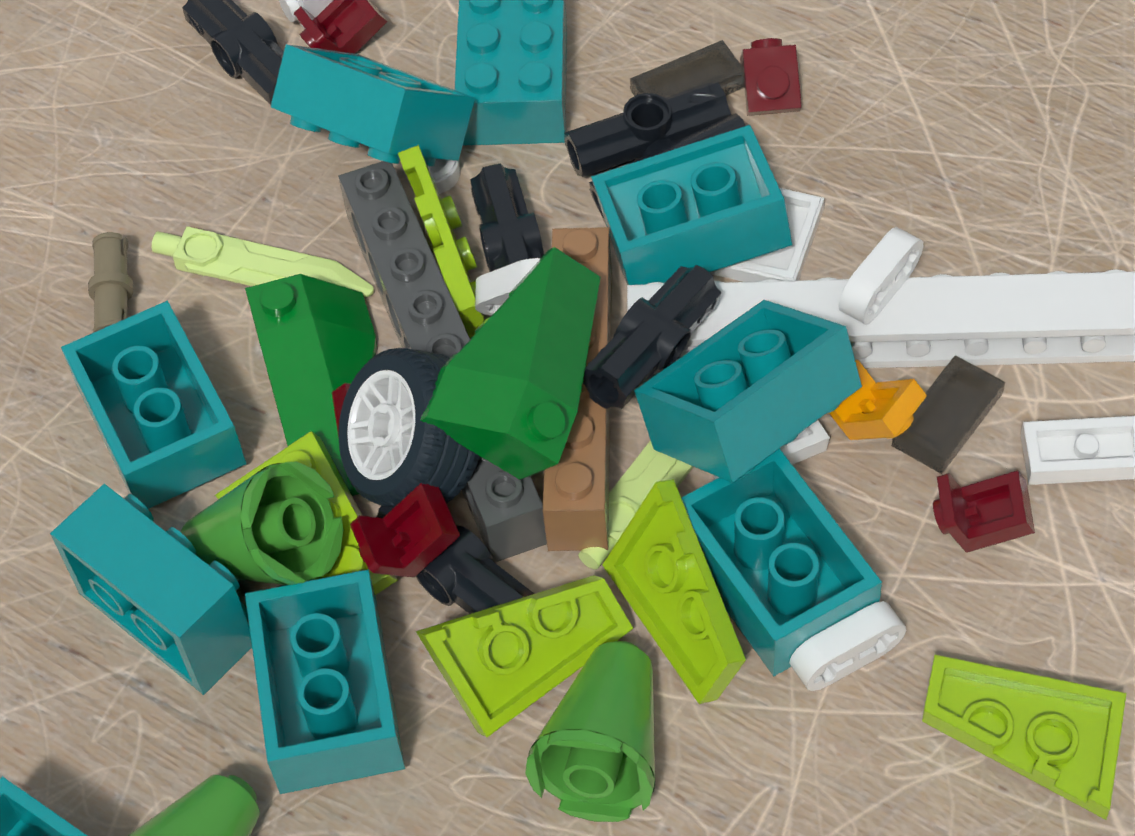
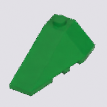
[420,247,601,480]
[245,274,377,496]

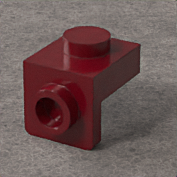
[294,0,387,54]
[740,38,802,116]
[933,470,1035,553]
[350,483,460,578]

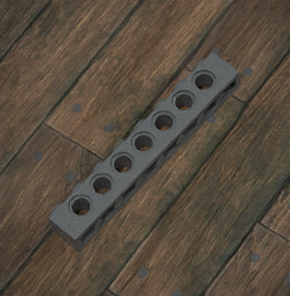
[338,161,547,563]

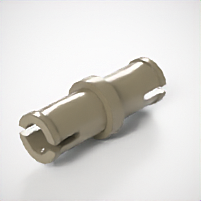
[88,232,133,333]

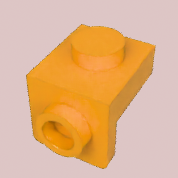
[829,359,927,440]

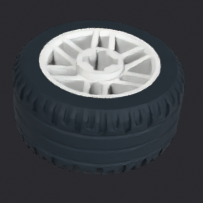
[338,348,480,507]

